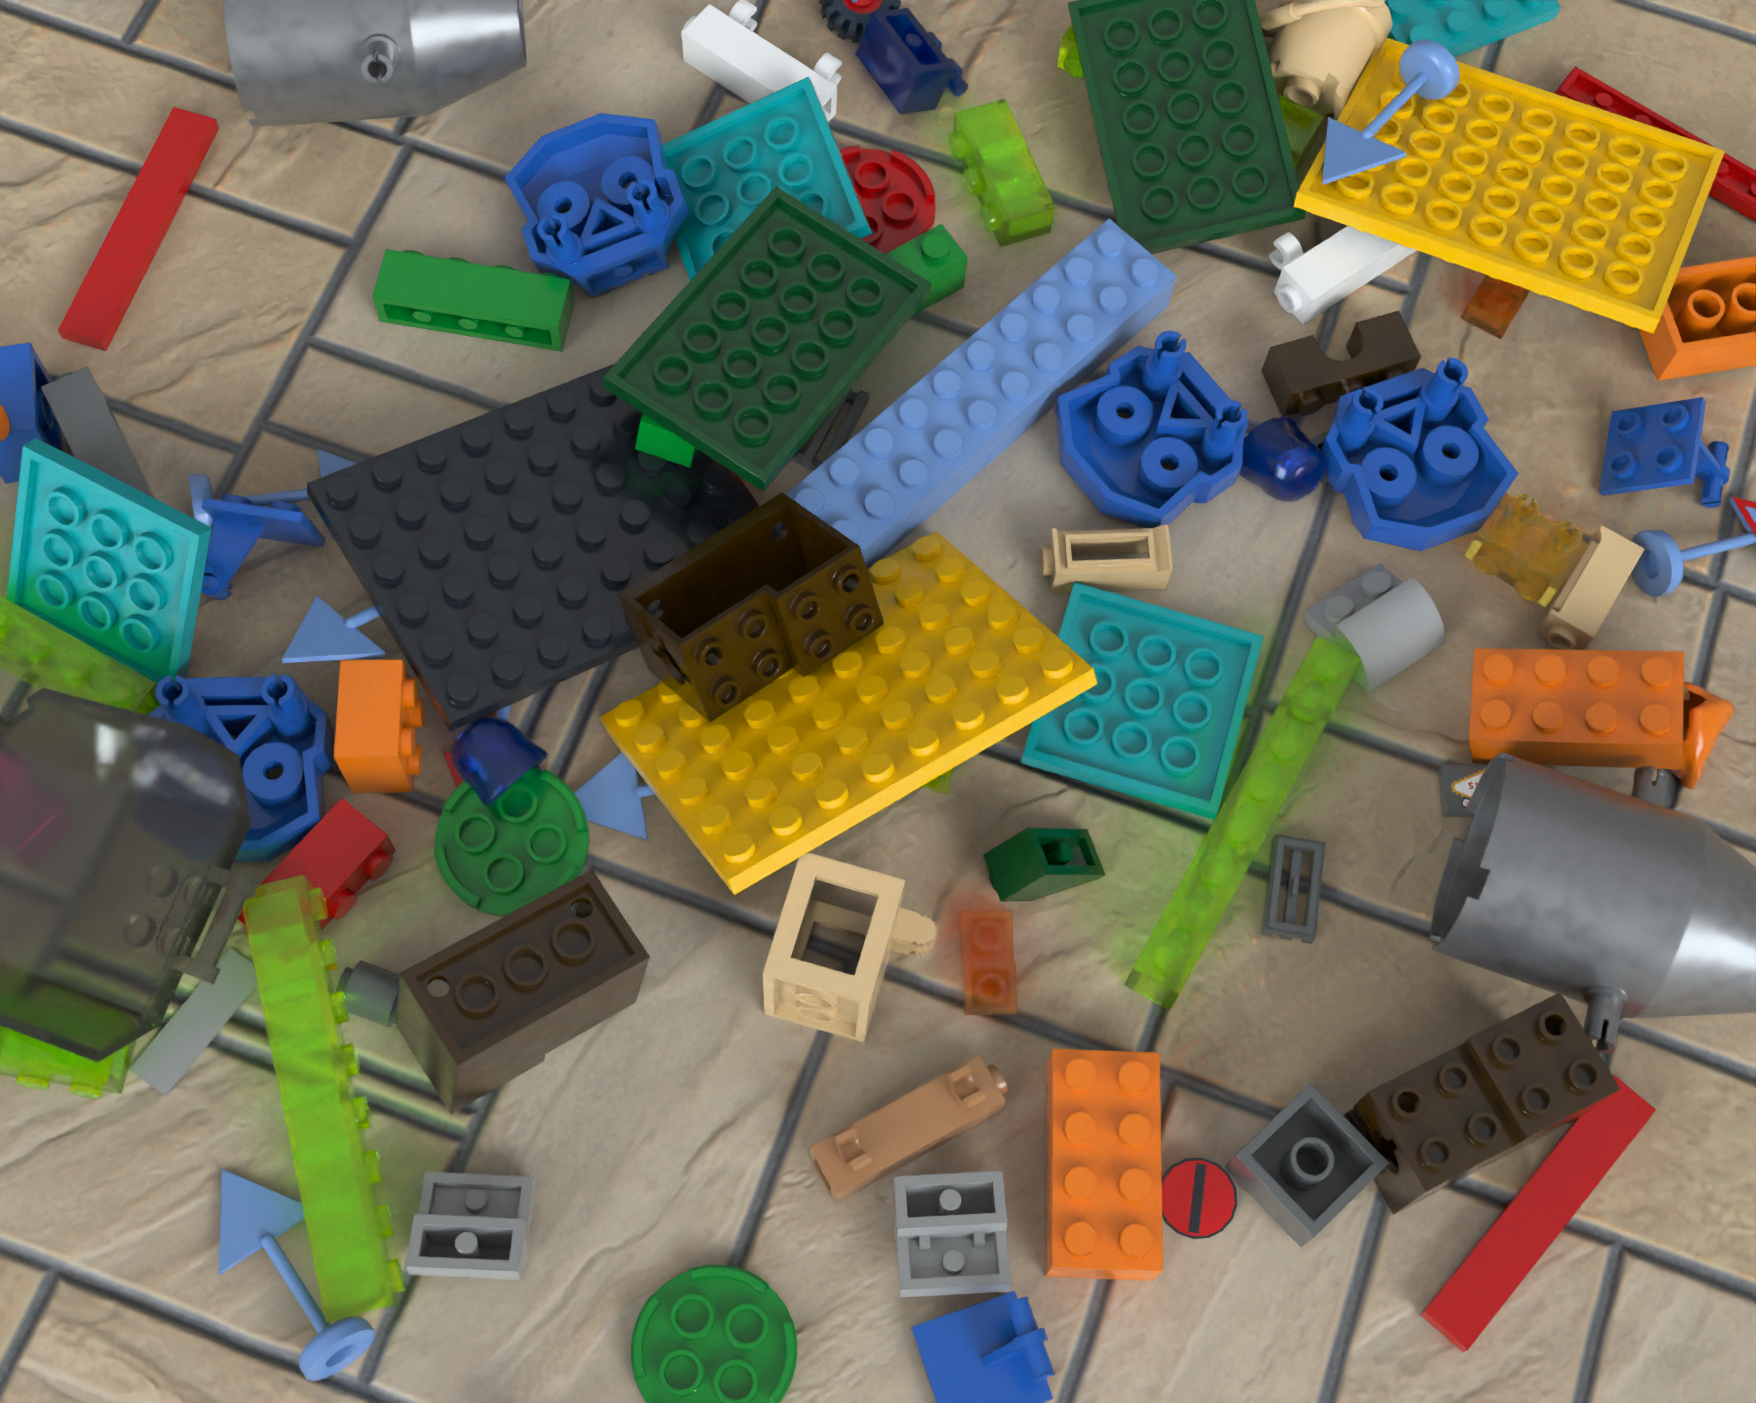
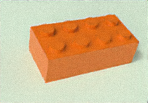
[1639,256,1756,381]
[1469,648,1685,769]
[1045,1049,1163,1281]

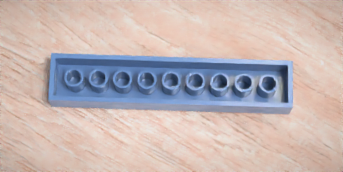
[775,219,1177,569]

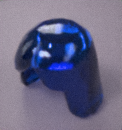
[1239,416,1324,502]
[451,716,548,806]

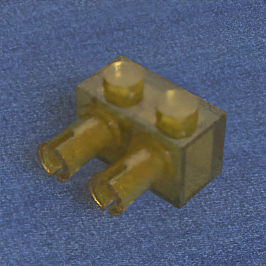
[1464,493,1589,608]

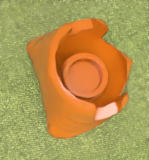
[1668,682,1736,789]

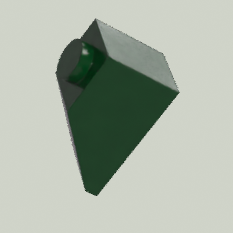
[983,827,1106,902]

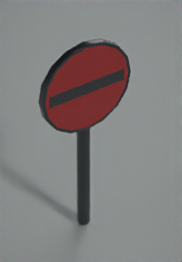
[1162,1158,1237,1239]

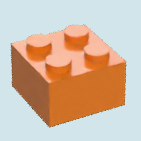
[334,660,426,793]

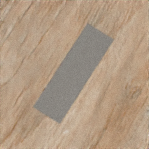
[129,947,267,1096]

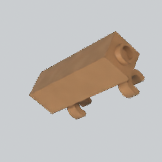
[809,1054,1008,1204]

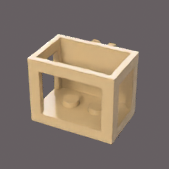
[763,852,938,1043]

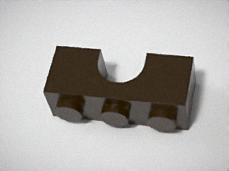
[1261,310,1421,418]

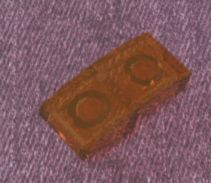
[1461,275,1531,339]
[959,910,1017,1015]

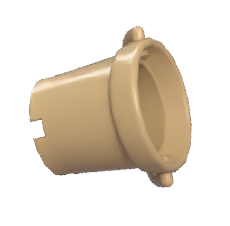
[1260,0,1393,124]

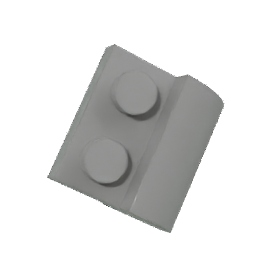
[1304,564,1445,692]
[893,1170,1011,1297]
[406,1172,535,1280]

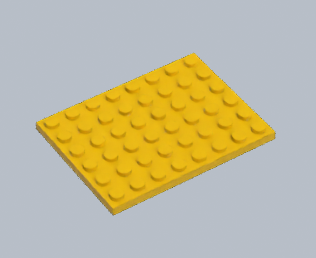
[1294,38,1725,334]
[600,530,1097,895]

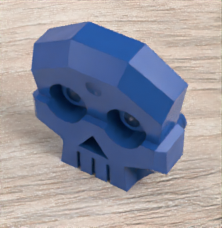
[504,113,691,298]
[1055,331,1249,528]
[1318,358,1519,551]
[135,674,334,863]

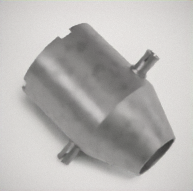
[223,0,527,127]
[1429,752,1756,1054]

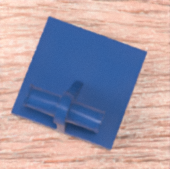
[1599,397,1730,508]
[201,494,326,600]
[911,1291,1055,1403]

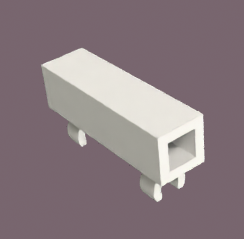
[681,0,842,122]
[1269,226,1417,325]

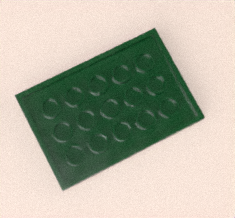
[1068,0,1306,254]
[603,187,932,492]

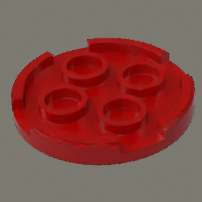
[840,145,936,254]

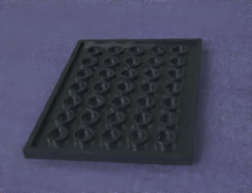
[307,364,778,732]

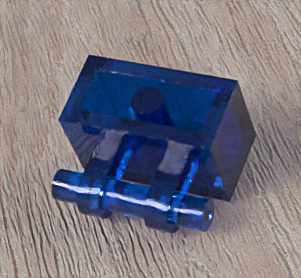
[855,8,968,115]

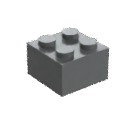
[1224,1083,1389,1247]

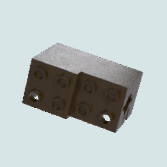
[618,492,884,722]
[396,869,650,1114]
[1343,992,1620,1215]

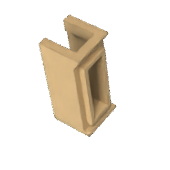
[1040,525,1173,593]
[1535,525,1645,650]

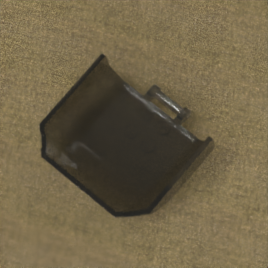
[0,688,260,1063]

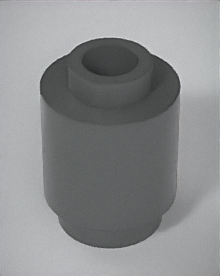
[335,960,400,1027]

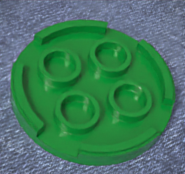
[434,764,590,917]
[631,1264,797,1403]

